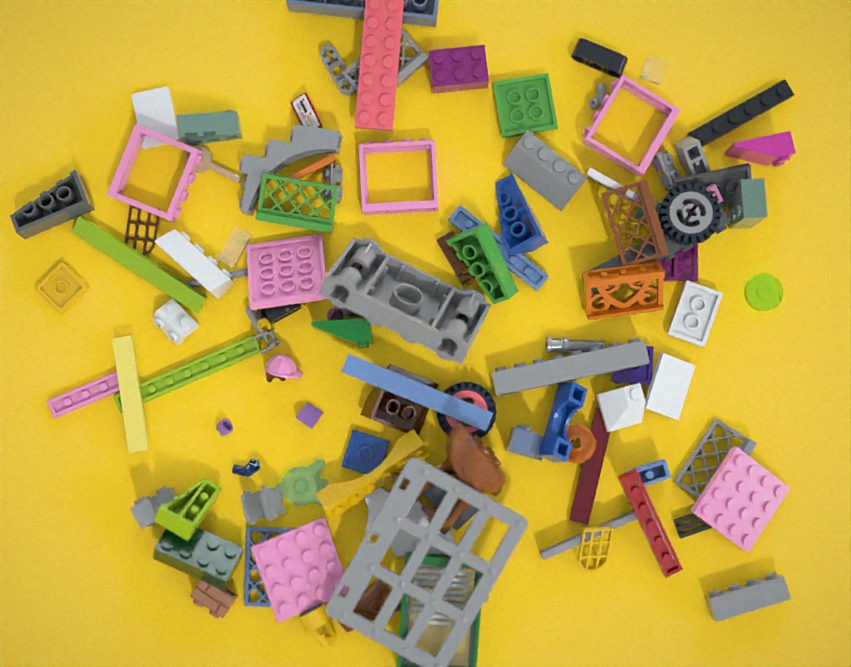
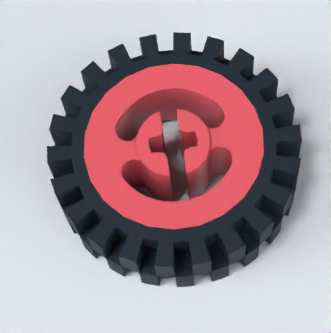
[436,382,497,439]

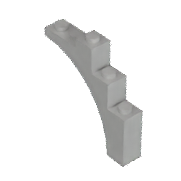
[239,124,343,216]

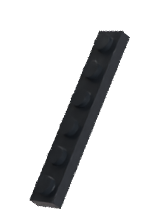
[687,79,795,148]

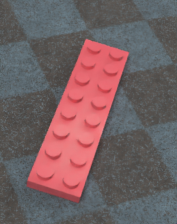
[355,0,404,131]

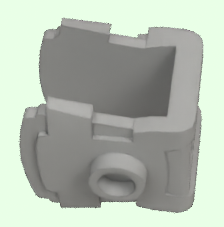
[241,486,286,525]

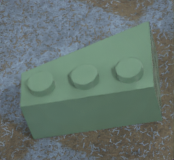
[176,110,243,146]
[726,178,768,229]

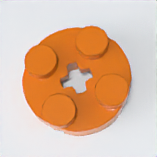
[567,424,596,464]

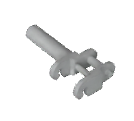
[245,307,281,355]

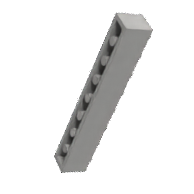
[491,338,650,396]

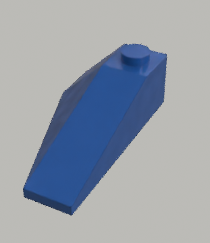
[496,174,549,255]

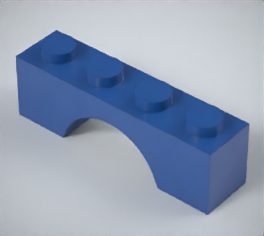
[538,382,588,462]

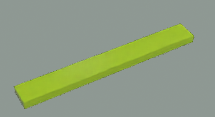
[72,215,207,314]
[113,334,262,413]

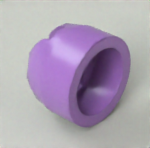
[327,308,343,320]
[216,419,233,436]

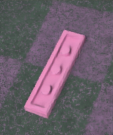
[47,371,120,419]

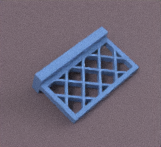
[244,527,295,607]

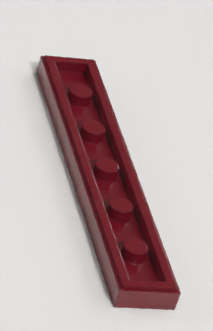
[569,407,611,525]

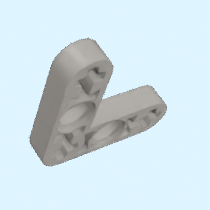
[320,45,359,96]

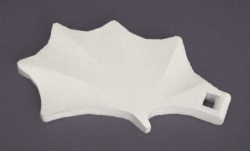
[365,487,456,567]

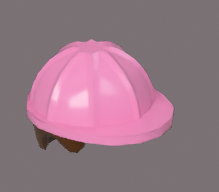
[265,354,303,382]

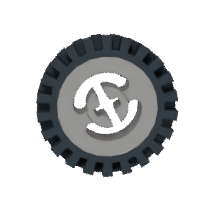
[658,183,722,246]

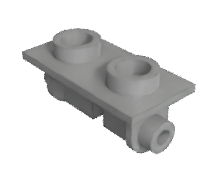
[652,151,681,191]
[322,163,343,204]

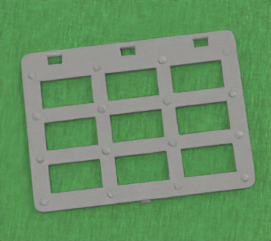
[326,457,528,667]

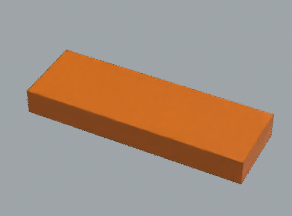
[283,154,336,186]

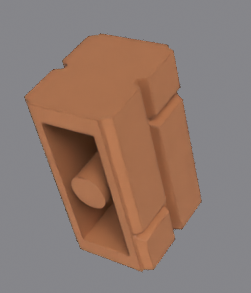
[190,580,238,618]

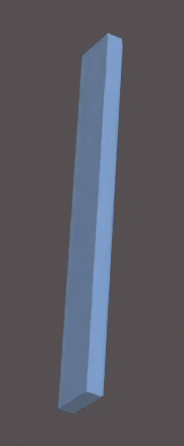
[341,354,493,431]

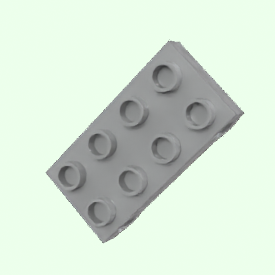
[319,238,491,365]

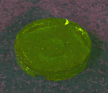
[744,273,784,312]

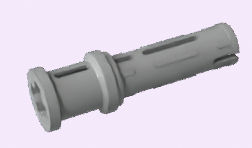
[545,336,605,354]

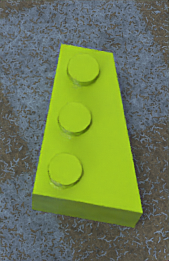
[154,479,222,541]

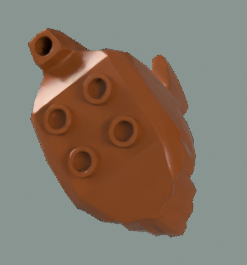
[391,423,506,535]

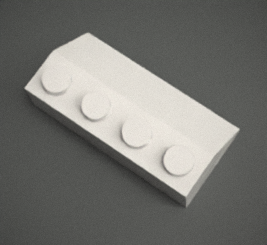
[154,229,234,299]

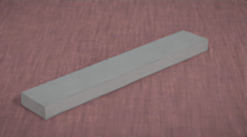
[539,510,637,560]

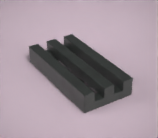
[673,513,712,539]

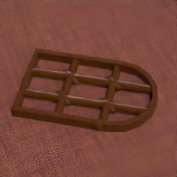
[125,206,160,256]

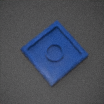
[342,430,390,474]

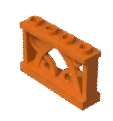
[583,261,665,320]

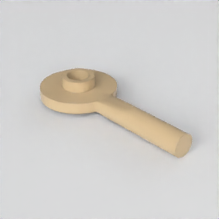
[186,146,242,183]

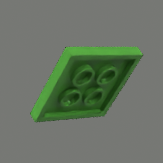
[493,73,558,138]

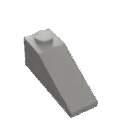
[673,136,710,176]

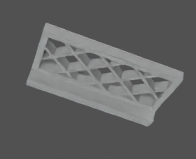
[342,29,429,92]
[674,418,757,498]

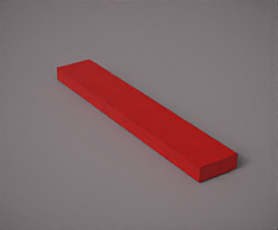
[617,468,683,578]

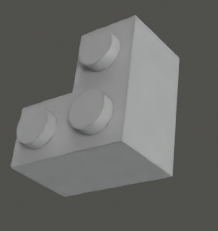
[130,486,178,529]

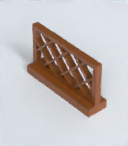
[601,179,669,266]

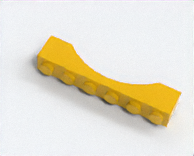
[316,429,430,519]

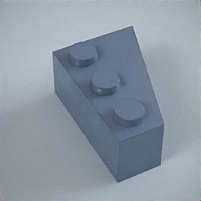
[505,425,543,461]

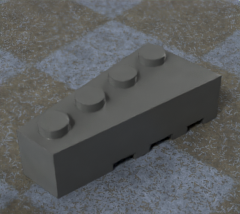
[10,170,95,239]

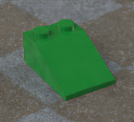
[311,318,373,349]

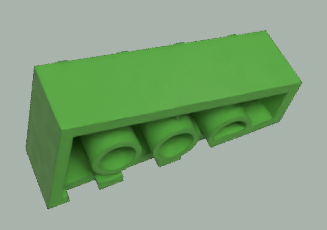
[446,222,518,304]

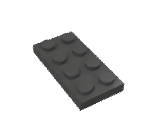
[674,163,752,216]

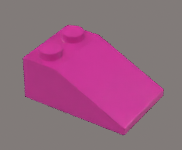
[724,131,796,167]

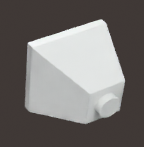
[596,383,646,432]

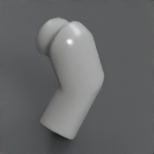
[589,83,606,110]

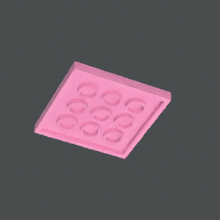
[247,234,327,310]
[690,446,790,553]
[250,517,349,622]

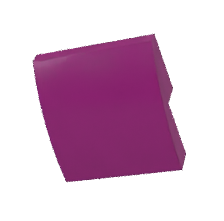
[660,244,698,282]

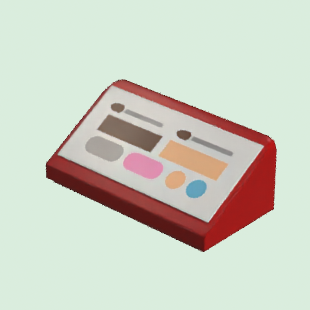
[290,93,323,128]

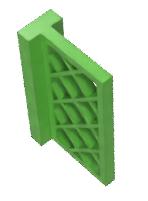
[255,173,339,233]

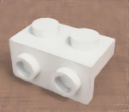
[153,299,199,346]

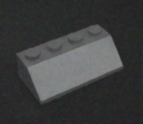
[502,131,587,211]

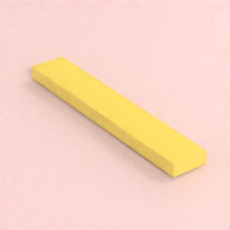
[112,335,149,453]

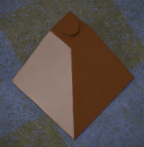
[360,364,439,436]

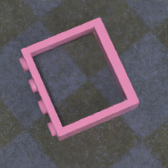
[581,75,681,178]
[107,124,203,223]
[359,138,439,215]

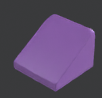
[296,402,323,429]

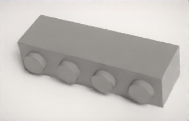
[704,572,791,622]

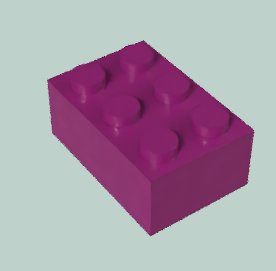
[428,44,489,94]

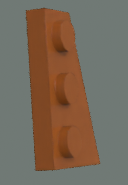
[337,578,402,633]

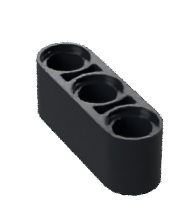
[571,38,628,78]

